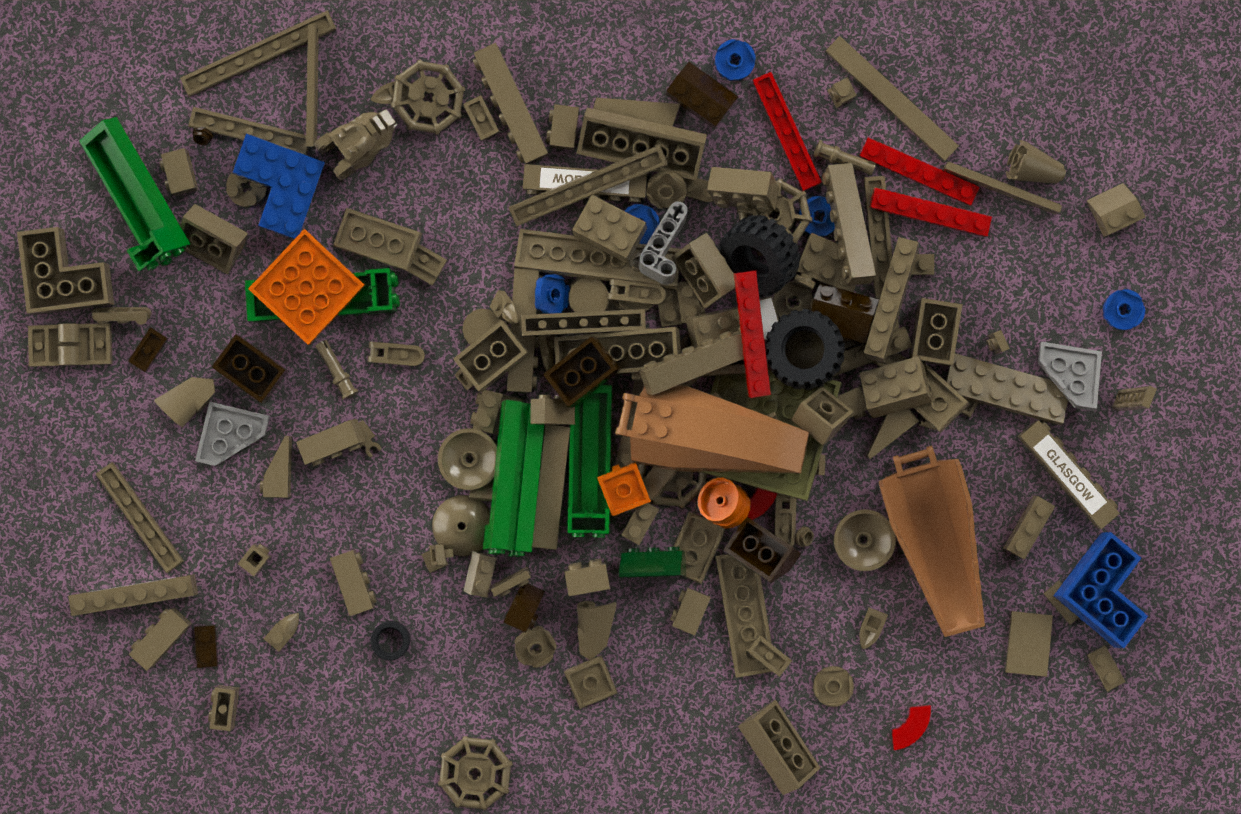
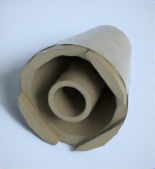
[1006,140,1066,184]

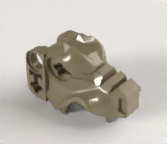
[314,109,397,180]

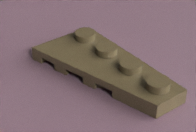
[593,98,680,127]

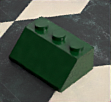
[619,547,686,578]

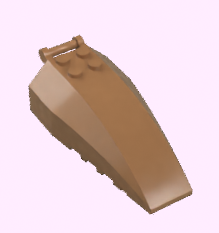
[615,385,809,474]
[878,446,985,637]

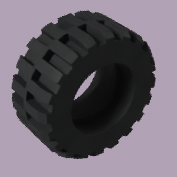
[718,215,800,297]
[765,309,845,390]

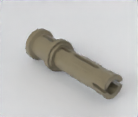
[813,139,876,175]
[315,340,359,400]

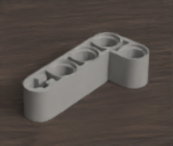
[639,202,688,285]

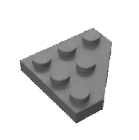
[1038,342,1102,411]
[195,402,270,466]

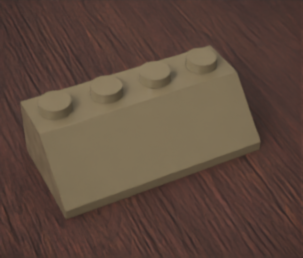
[738,700,820,795]

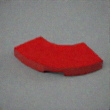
[747,488,777,520]
[891,705,931,750]

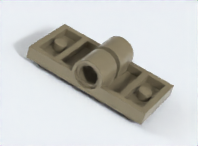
[28,323,113,367]

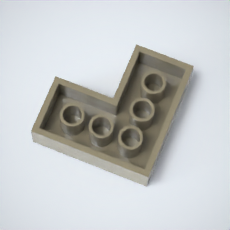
[17,227,114,315]

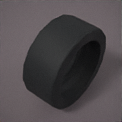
[370,621,411,661]

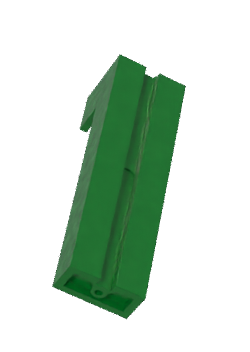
[79,117,190,271]
[245,268,400,322]
[568,385,612,538]
[483,400,544,557]

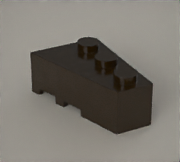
[503,583,545,633]

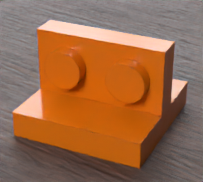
[597,462,651,516]

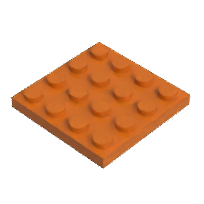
[248,229,365,345]

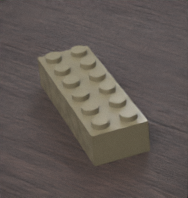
[577,108,707,181]
[554,327,681,375]

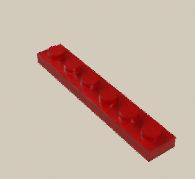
[752,72,822,191]
[859,137,979,206]
[869,187,992,237]
[734,271,771,398]

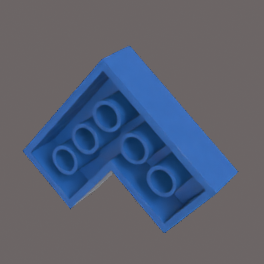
[232,133,325,239]
[1053,532,1148,648]

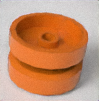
[698,478,750,529]

